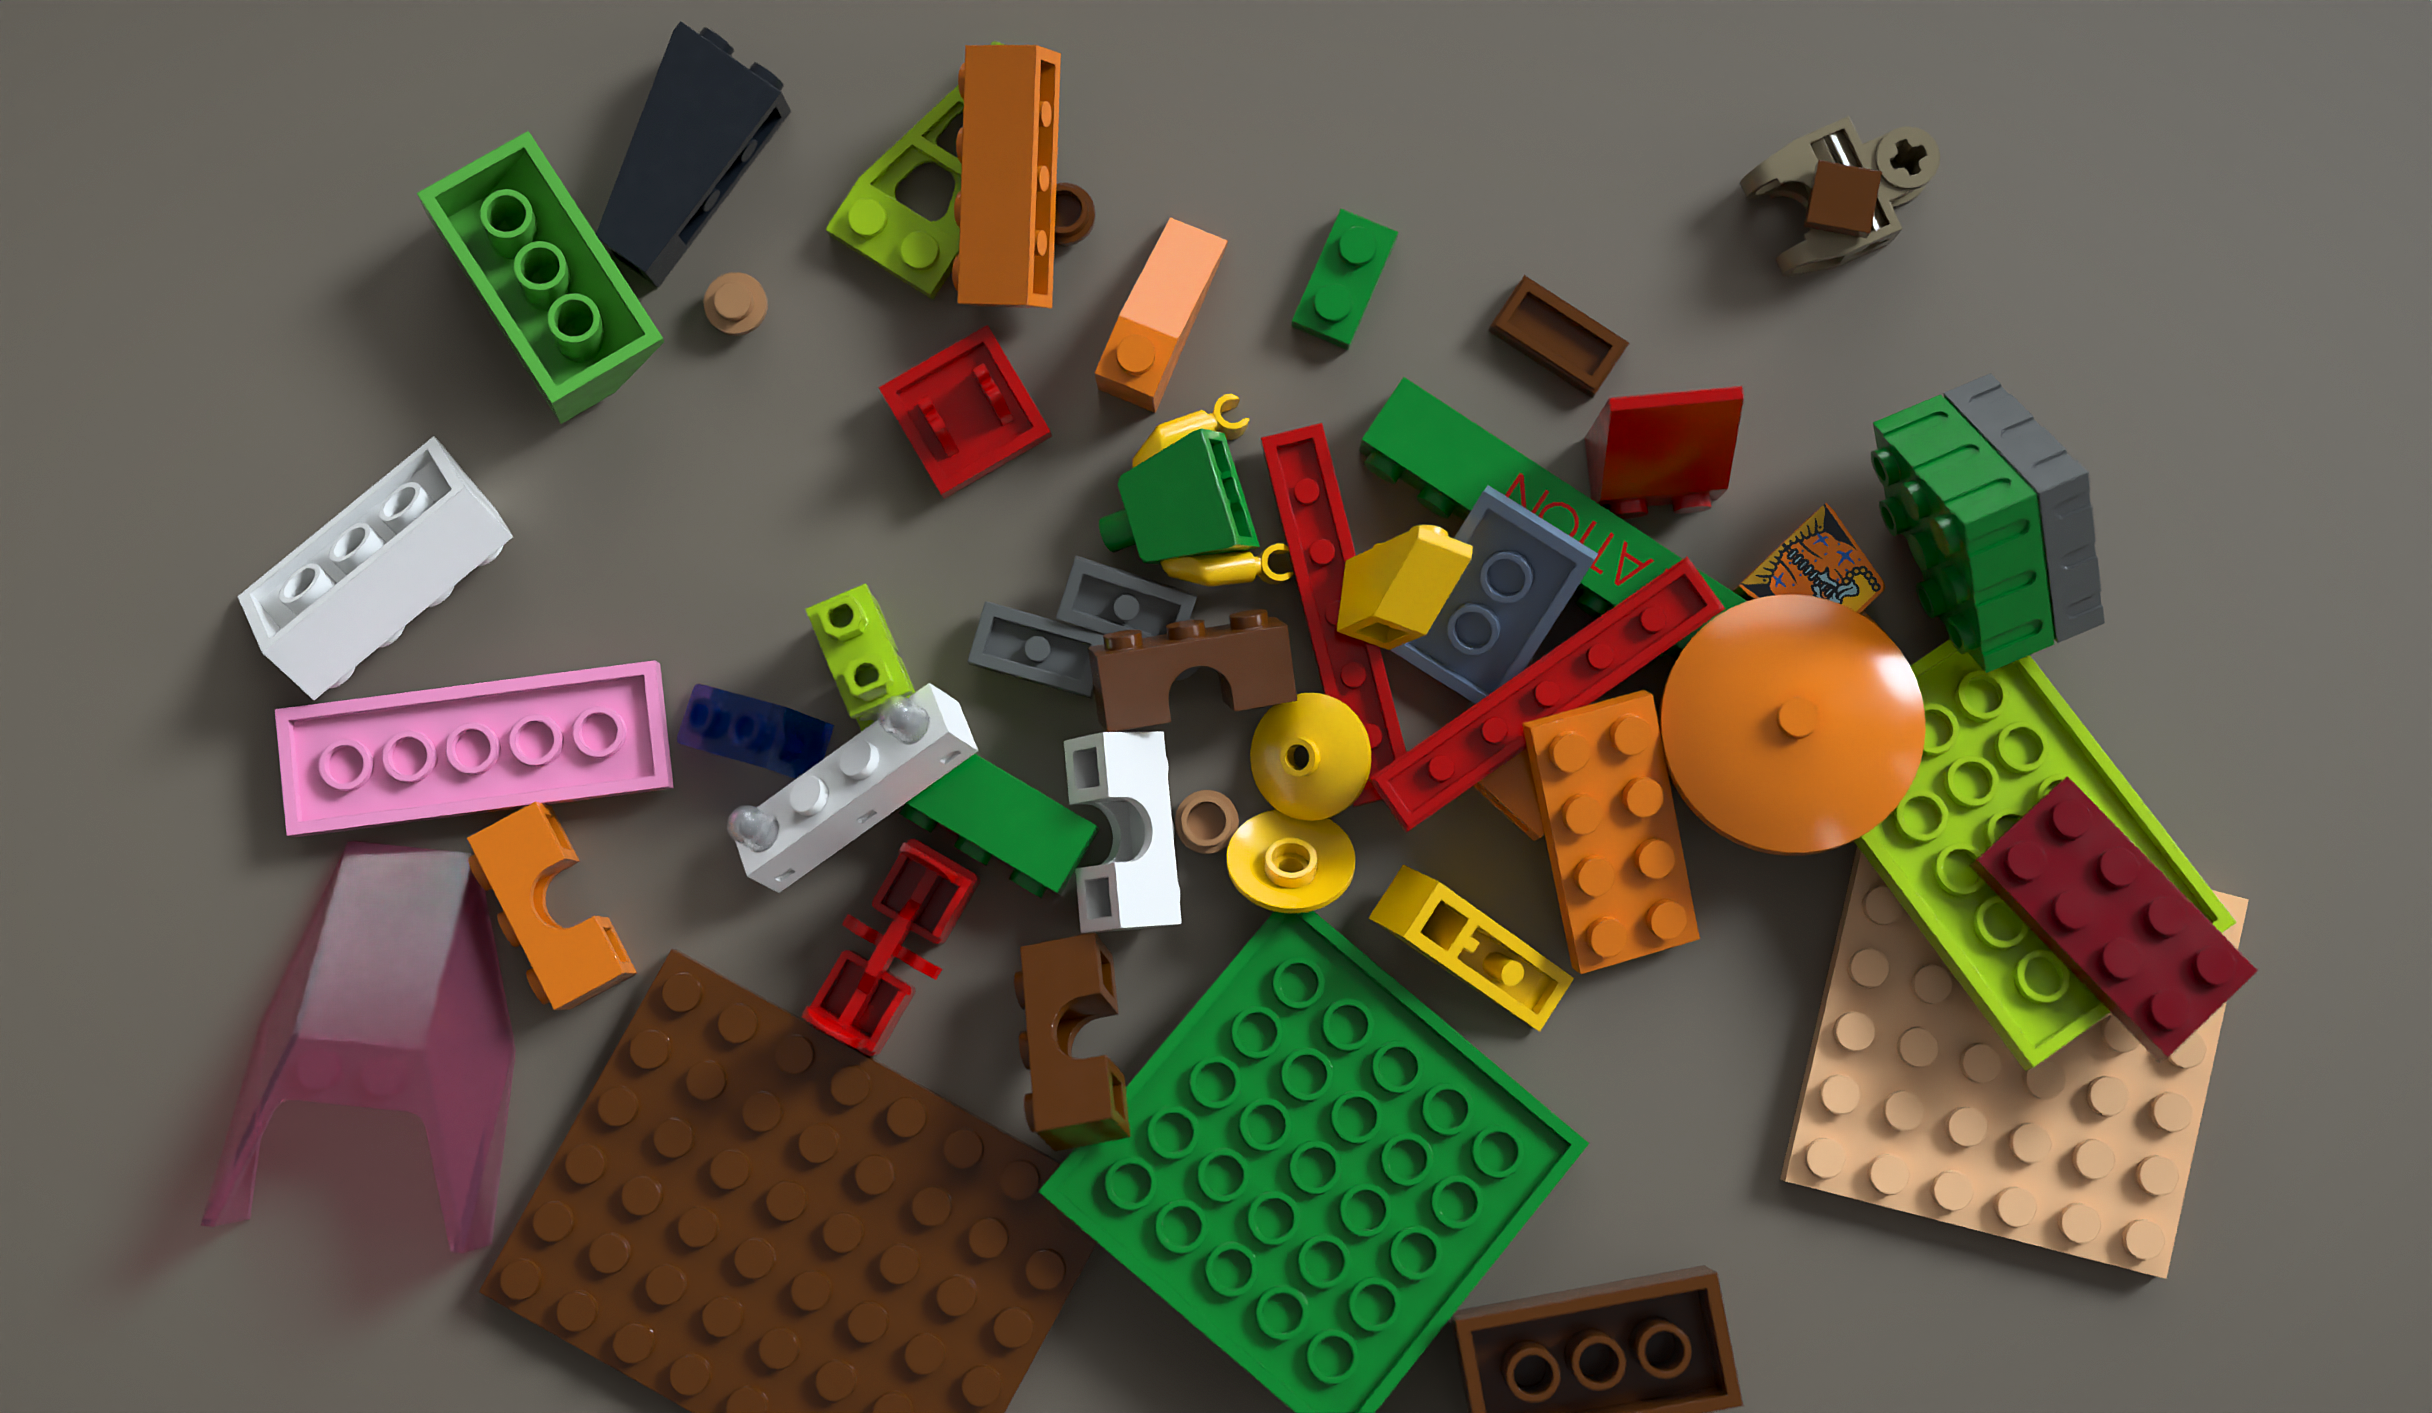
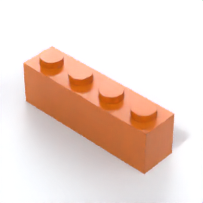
[952,45,1061,309]

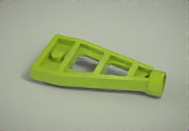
[825,41,1004,300]

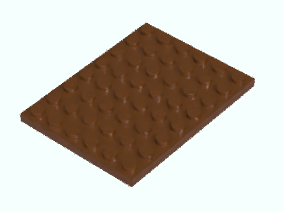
[479,949,1097,1413]

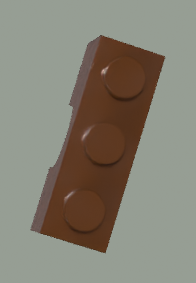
[1088,609,1297,732]
[1014,932,1130,1151]

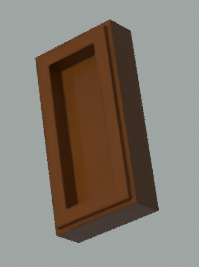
[1488,275,1629,399]

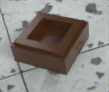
[1803,160,1882,239]

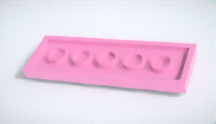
[275,660,674,837]

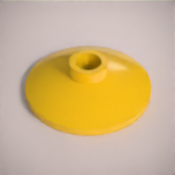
[1250,693,1371,821]
[1227,809,1356,913]

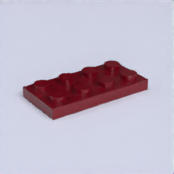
[1969,776,2258,1062]

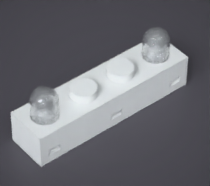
[727,683,978,893]

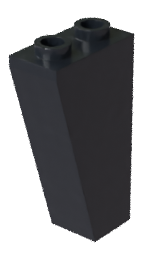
[596,21,791,288]

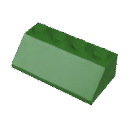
[417,131,664,424]

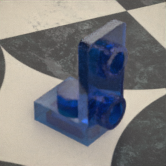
[677,684,835,780]

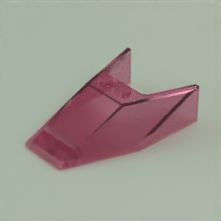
[200,841,516,1253]

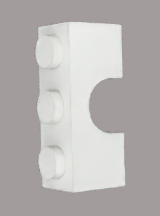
[1064,731,1182,933]

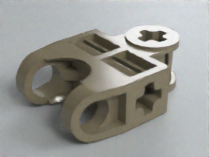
[1740,116,1940,277]

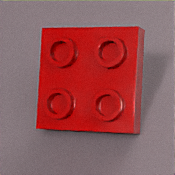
[878,324,1052,499]

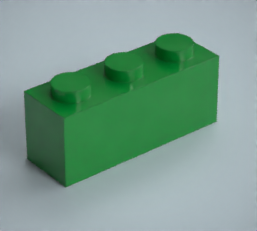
[899,754,1100,898]

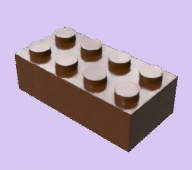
[1451,1265,1743,1413]

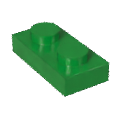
[1291,208,1398,351]

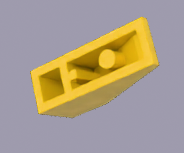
[1369,864,1574,1032]

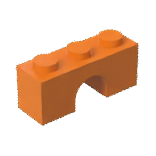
[467,801,637,1010]

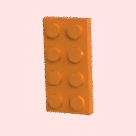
[1522,690,1700,974]

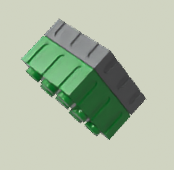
[1870,373,2105,673]

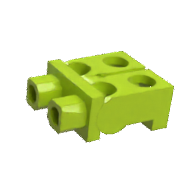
[805,583,916,731]

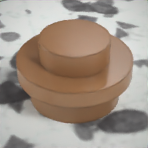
[704,272,768,336]
[1175,790,1239,854]

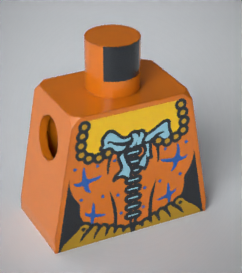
[1733,503,1890,637]

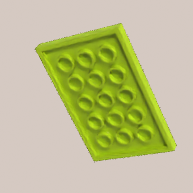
[1854,639,2237,1071]

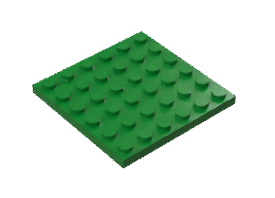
[1038,911,1590,1413]

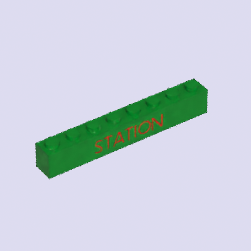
[1359,377,1746,660]

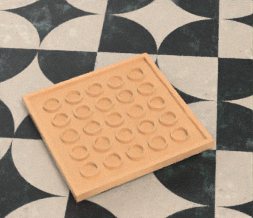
[1780,846,2249,1279]

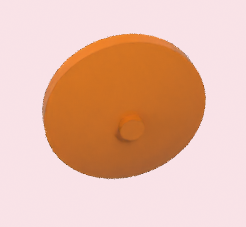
[1658,594,1926,856]

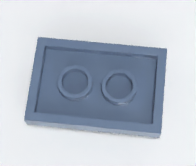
[1391,485,1598,704]

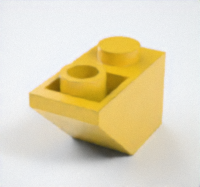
[1337,525,1473,650]

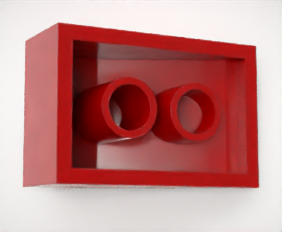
[1585,386,1744,519]

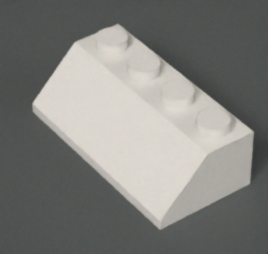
[238,436,513,700]

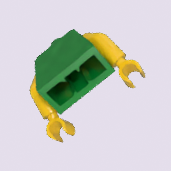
[1099,394,1294,587]

